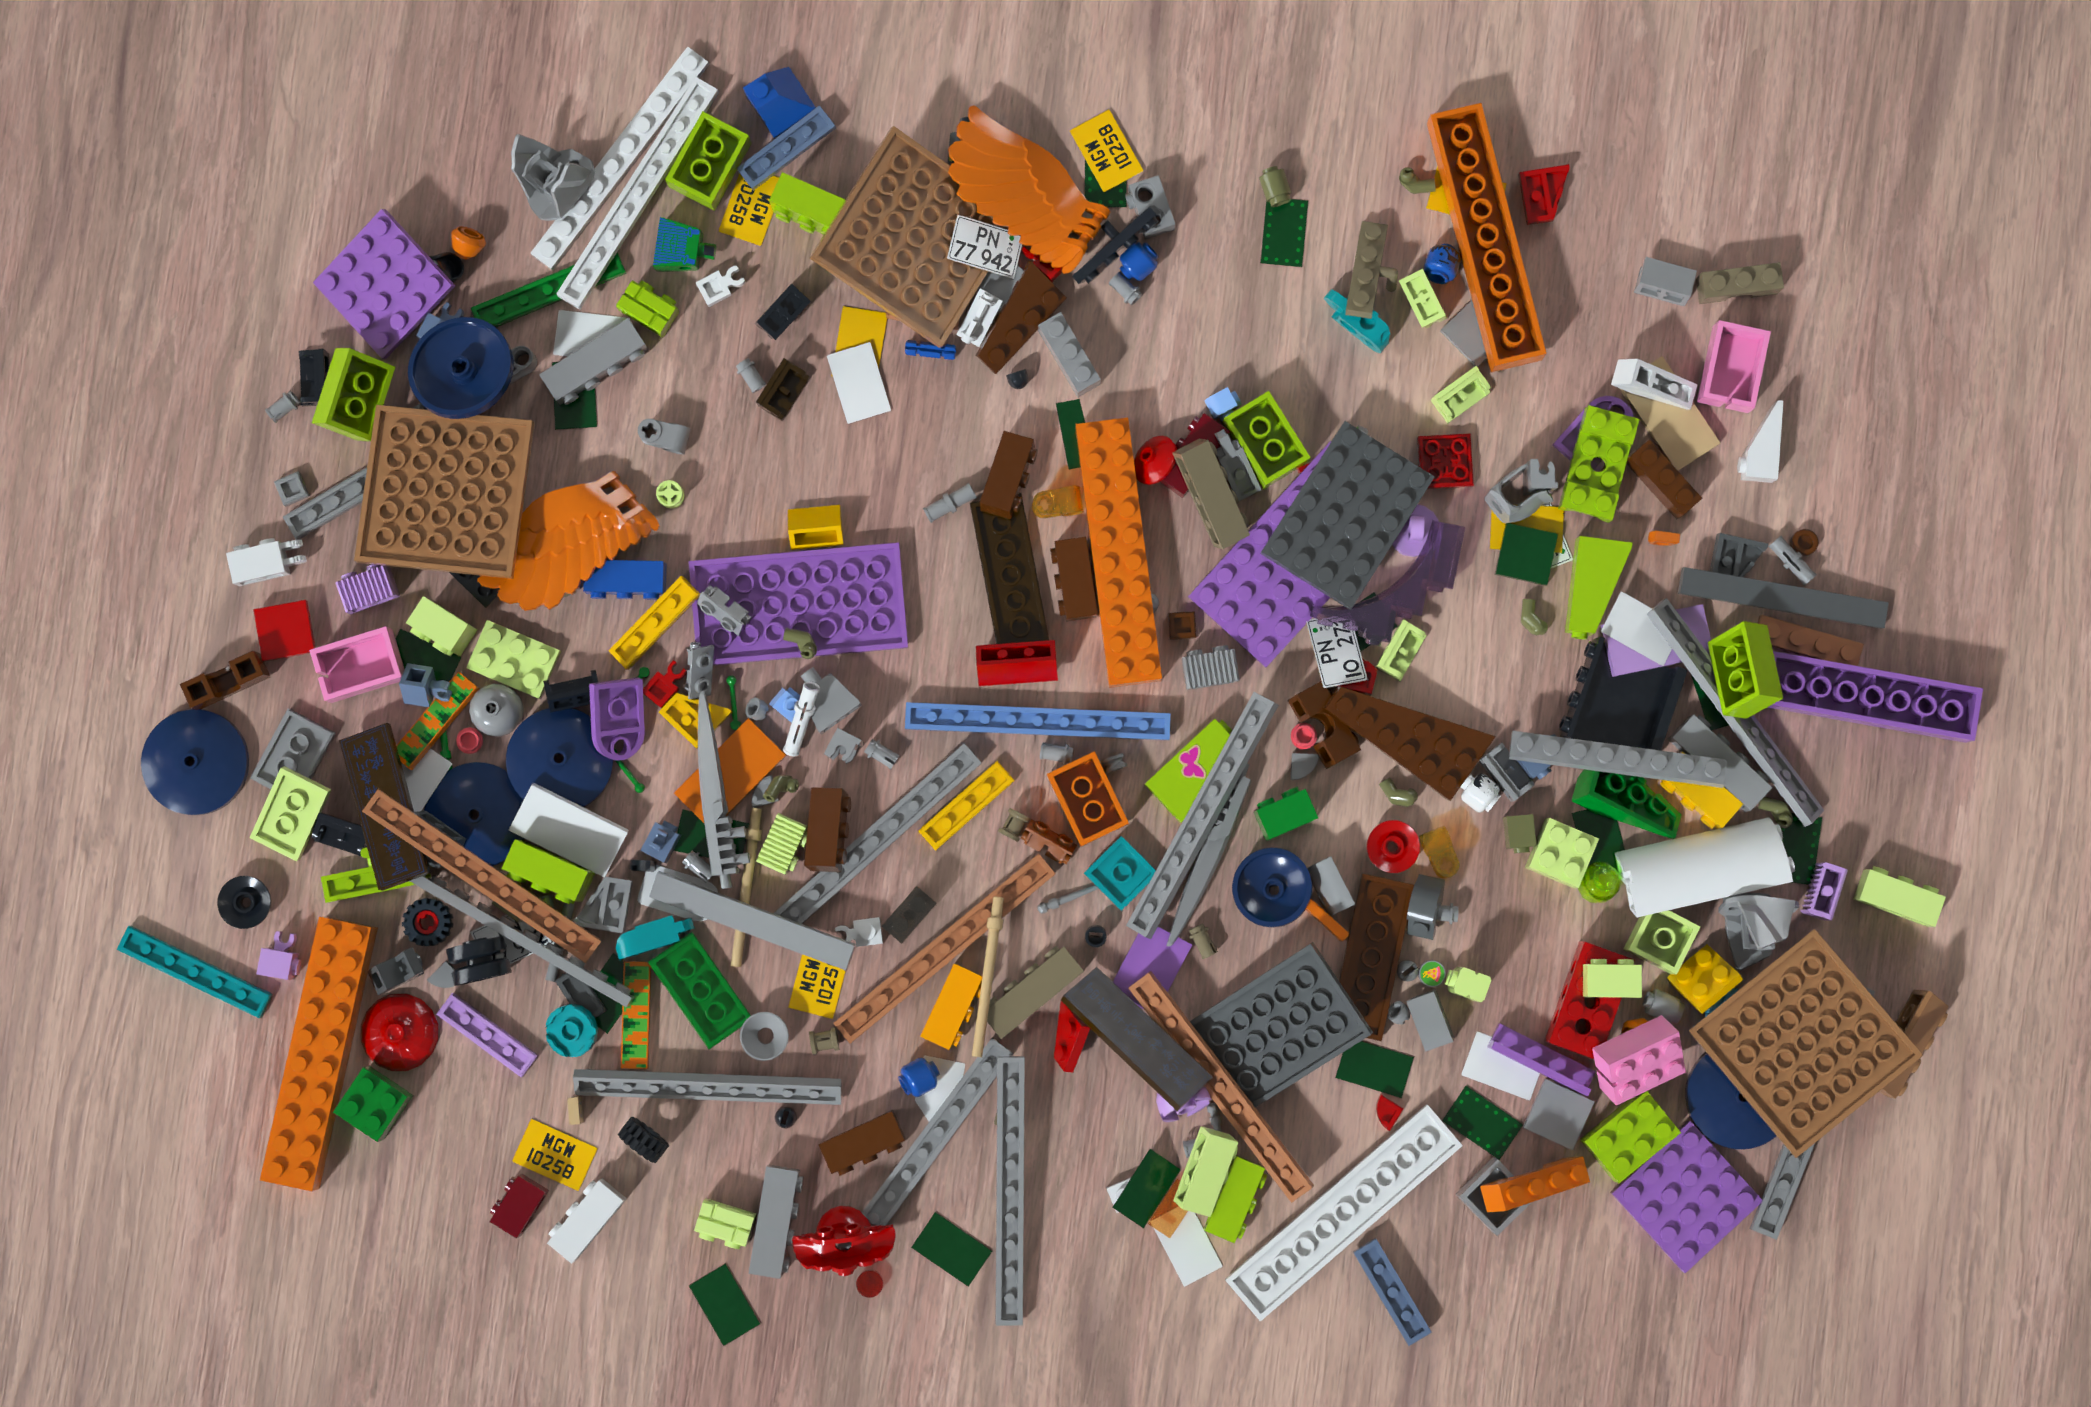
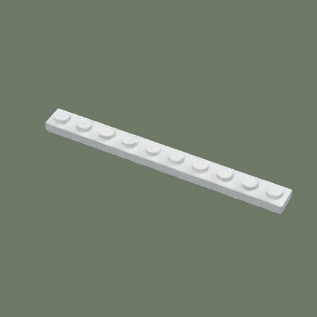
[531,47,709,270]
[557,77,719,310]

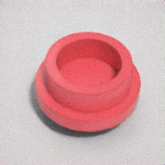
[1290,723,1317,749]
[456,727,483,754]

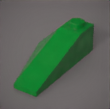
[1571,769,1682,839]

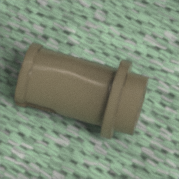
[1189,923,1218,959]

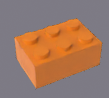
[1046,751,1129,847]

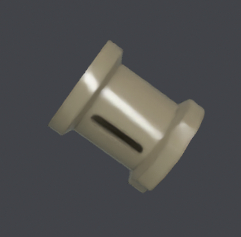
[998,808,1030,842]
[809,1027,840,1055]

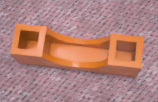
[1480,1156,1590,1212]

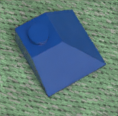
[743,67,816,138]

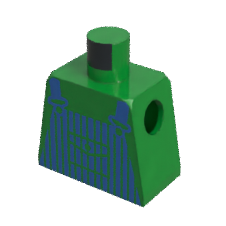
[653,217,716,272]

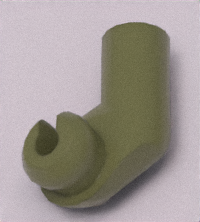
[1399,167,1436,194]
[1521,599,1548,636]
[783,627,817,659]
[763,775,799,802]
[1379,777,1418,807]
[1758,797,1793,828]

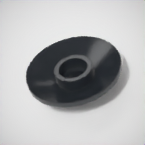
[217,876,271,929]

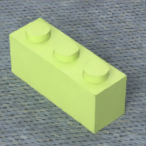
[1853,866,1946,927]
[1173,1126,1238,1217]

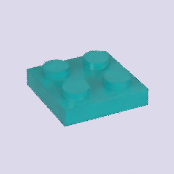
[1084,836,1156,911]

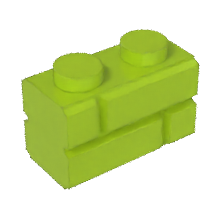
[616,280,680,337]

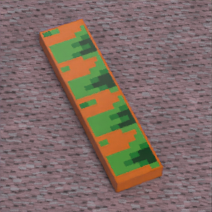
[396,671,480,770]
[621,961,651,1069]

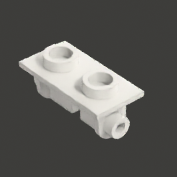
[957,288,1003,347]

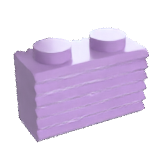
[336,564,400,615]
[1801,862,1848,921]

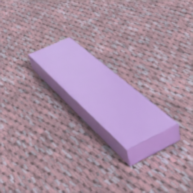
[436,993,539,1077]

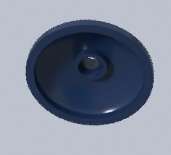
[1232,848,1312,928]

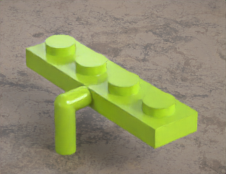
[321,848,431,903]

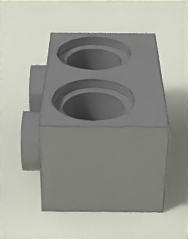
[1125,175,1175,240]

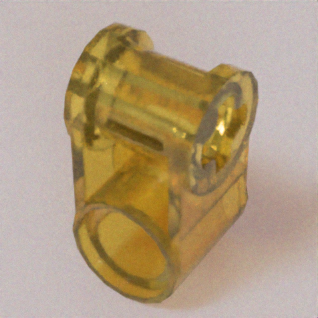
[1032,485,1084,519]
[1419,825,1460,879]

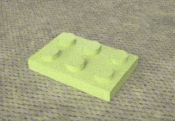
[466,620,561,699]
[250,766,331,861]

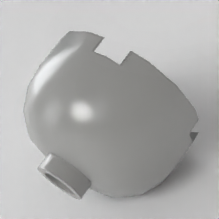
[469,684,524,737]

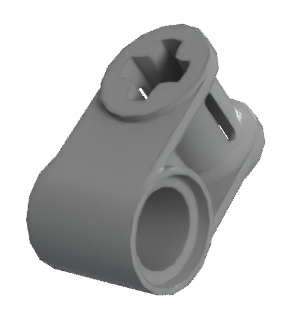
[638,419,691,455]

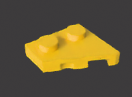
[659,693,732,749]

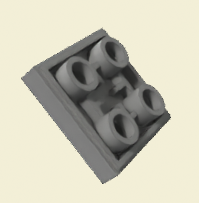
[1523,1079,1595,1150]

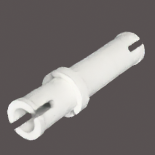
[783,681,820,756]

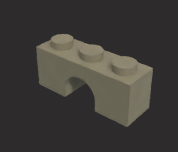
[1696,262,1784,304]

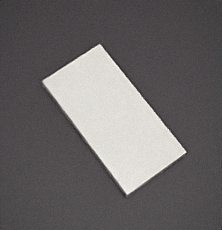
[509,783,629,878]

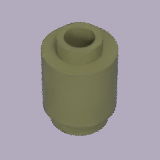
[1259,166,1292,207]

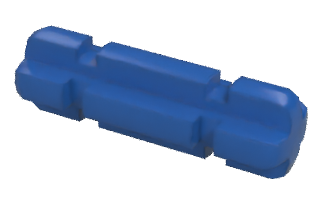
[905,340,956,360]

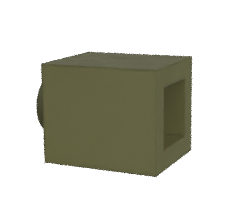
[1503,814,1536,854]

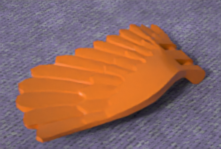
[948,105,1111,274]

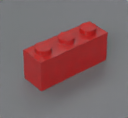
[976,640,1058,686]

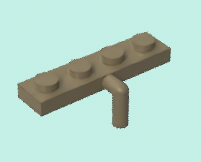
[1345,221,1398,319]

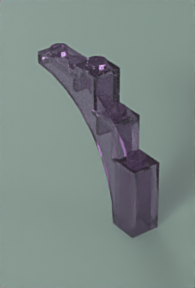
[1310,520,1465,646]

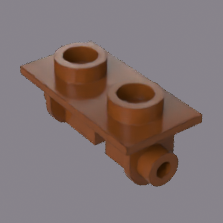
[1020,819,1077,865]

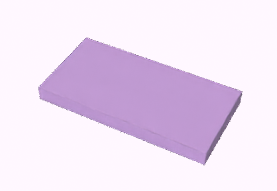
[1601,604,1711,677]

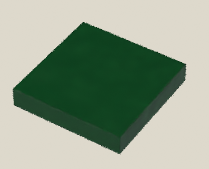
[1494,523,1558,586]

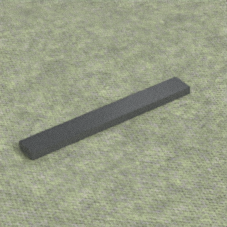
[1678,567,1889,629]

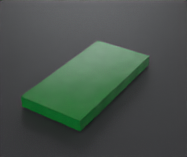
[648,932,751,1050]

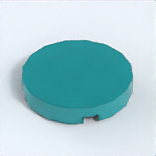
[545,1004,598,1057]

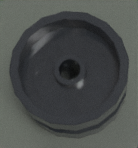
[446,936,512,986]

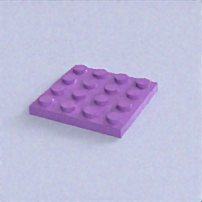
[313,209,455,359]
[1610,1120,1762,1273]

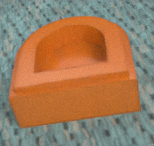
[1648,531,1680,546]

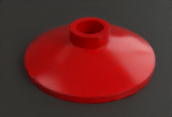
[1134,435,1177,485]
[1367,820,1420,873]

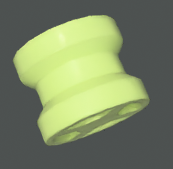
[656,480,685,509]

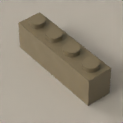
[1172,438,1250,549]
[987,946,1084,1039]

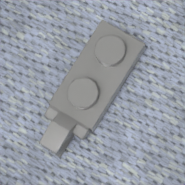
[1215,429,1261,501]

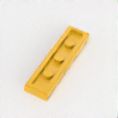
[608,576,700,670]
[918,761,1015,851]

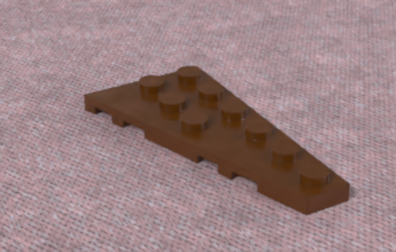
[1323,686,1496,801]

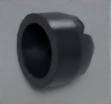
[1006,369,1028,389]
[1085,925,1107,947]
[775,1106,797,1128]

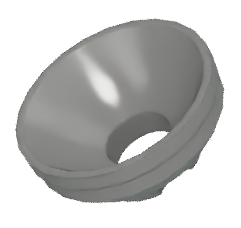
[740,1012,789,1061]

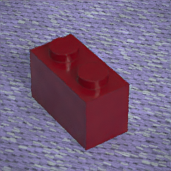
[489,1174,549,1239]

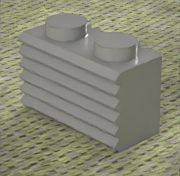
[1181,645,1240,690]

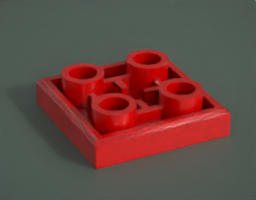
[1417,433,1474,489]
[253,600,315,662]

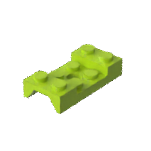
[1558,405,1640,523]

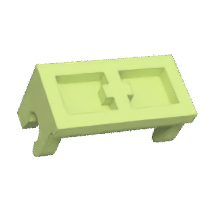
[1399,269,1447,328]
[1431,366,1491,423]
[1375,619,1427,681]

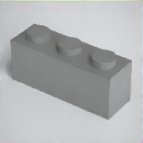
[1038,312,1101,398]

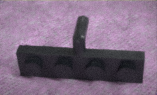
[1072,205,1161,284]

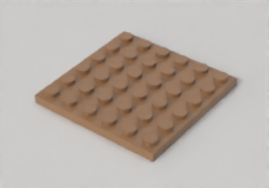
[810,126,1008,348]
[354,405,534,579]
[1689,929,1923,1158]

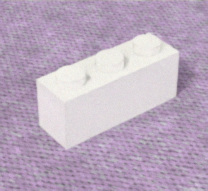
[547,1178,627,1264]

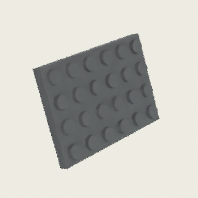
[1260,421,1435,610]
[1190,942,1373,1107]

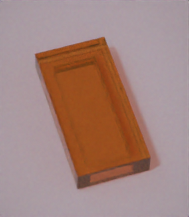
[1148,1178,1188,1238]

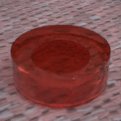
[856,1270,883,1298]

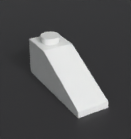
[1611,359,1697,410]
[1737,400,1783,483]

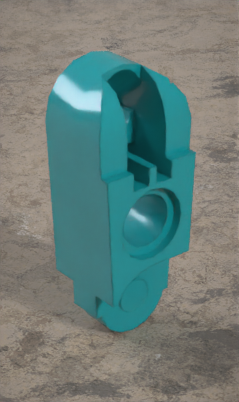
[1324,289,1390,354]
[615,915,695,960]

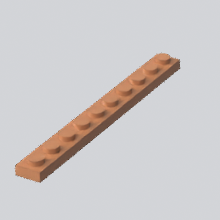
[362,789,601,963]
[833,854,1055,1044]
[1128,971,1314,1203]

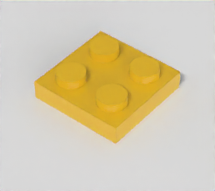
[1667,944,1743,1014]

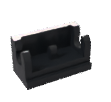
[754,283,811,340]
[299,349,330,407]
[543,670,598,713]
[312,813,367,857]

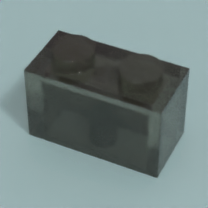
[882,886,938,944]

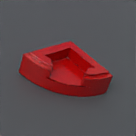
[1376,1094,1404,1131]

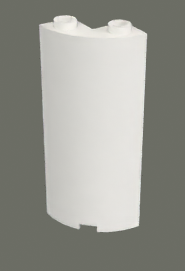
[1615,817,1795,917]

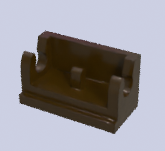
[756,358,810,421]

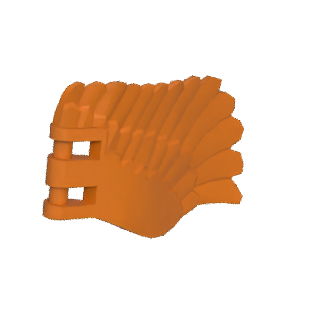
[477,471,660,611]

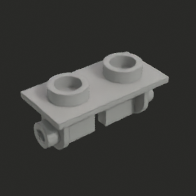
[697,585,752,636]
[685,642,714,699]

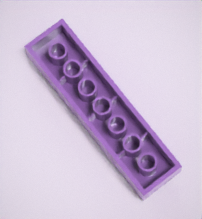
[1767,651,1983,743]

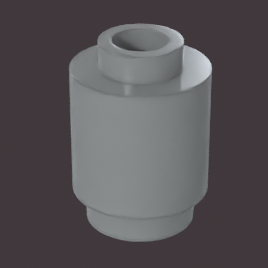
[1642,989,1685,1023]

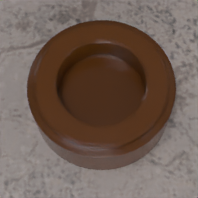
[1790,529,1819,556]

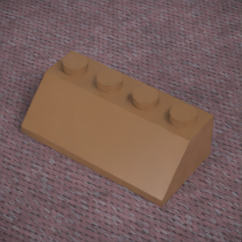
[1879,990,1949,1099]

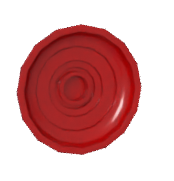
[361,993,438,1071]

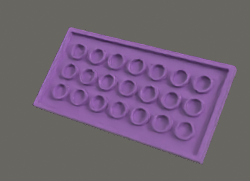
[1188,441,1331,668]
[689,542,908,665]

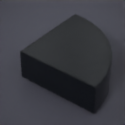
[629,860,657,872]

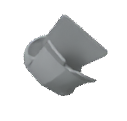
[1484,463,1553,523]

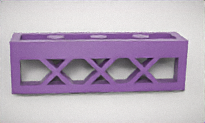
[1487,1023,1596,1096]

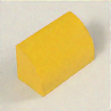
[788,505,843,550]

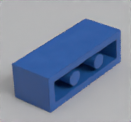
[583,560,667,600]

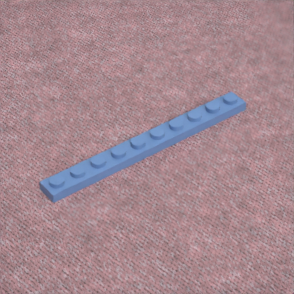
[905,702,1171,740]

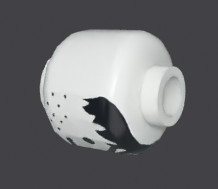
[1461,773,1501,813]

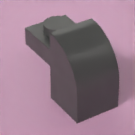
[1407,874,1445,940]
[367,947,424,995]

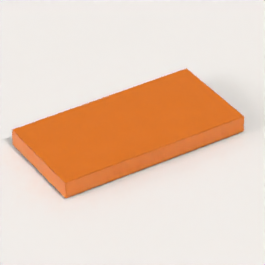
[674,718,787,823]

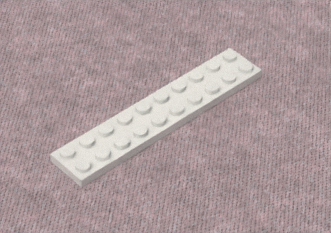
[1225,1104,1463,1322]

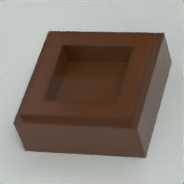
[1168,611,1196,640]

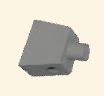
[801,667,862,735]

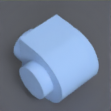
[1204,387,1242,422]
[769,687,805,723]

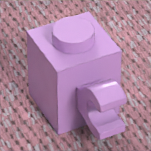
[256,931,301,980]

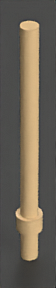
[731,808,762,967]
[972,897,1004,1058]

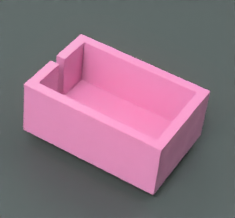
[1697,320,1771,413]
[309,626,405,703]
[1592,1015,1686,1106]

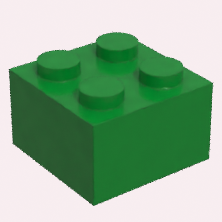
[1253,786,1318,841]
[333,1066,414,1142]

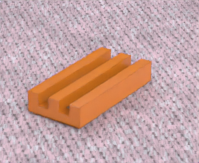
[1306,899,1349,942]

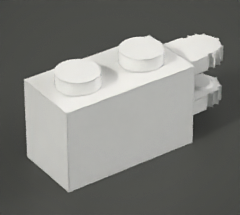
[226,538,307,587]

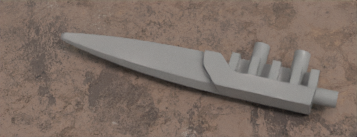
[698,690,750,889]
[1166,764,1251,946]

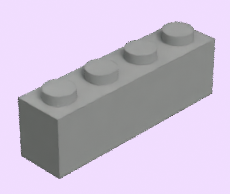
[539,318,648,405]
[1668,715,1772,812]
[748,1165,804,1279]

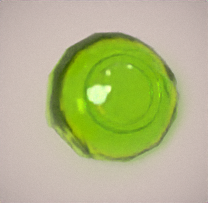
[1578,862,1621,903]

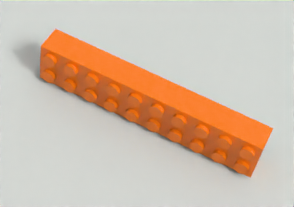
[1427,103,1547,373]
[1075,417,1162,688]
[260,917,378,1191]

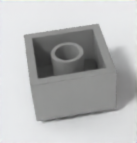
[1456,1157,1530,1236]

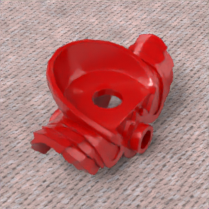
[792,1206,896,1276]

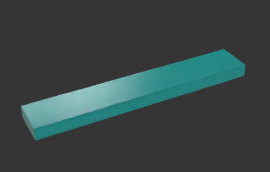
[116,926,273,1018]

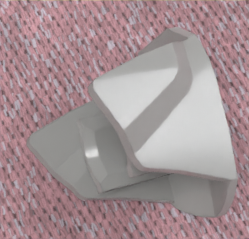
[511,134,595,221]
[1718,893,1799,970]

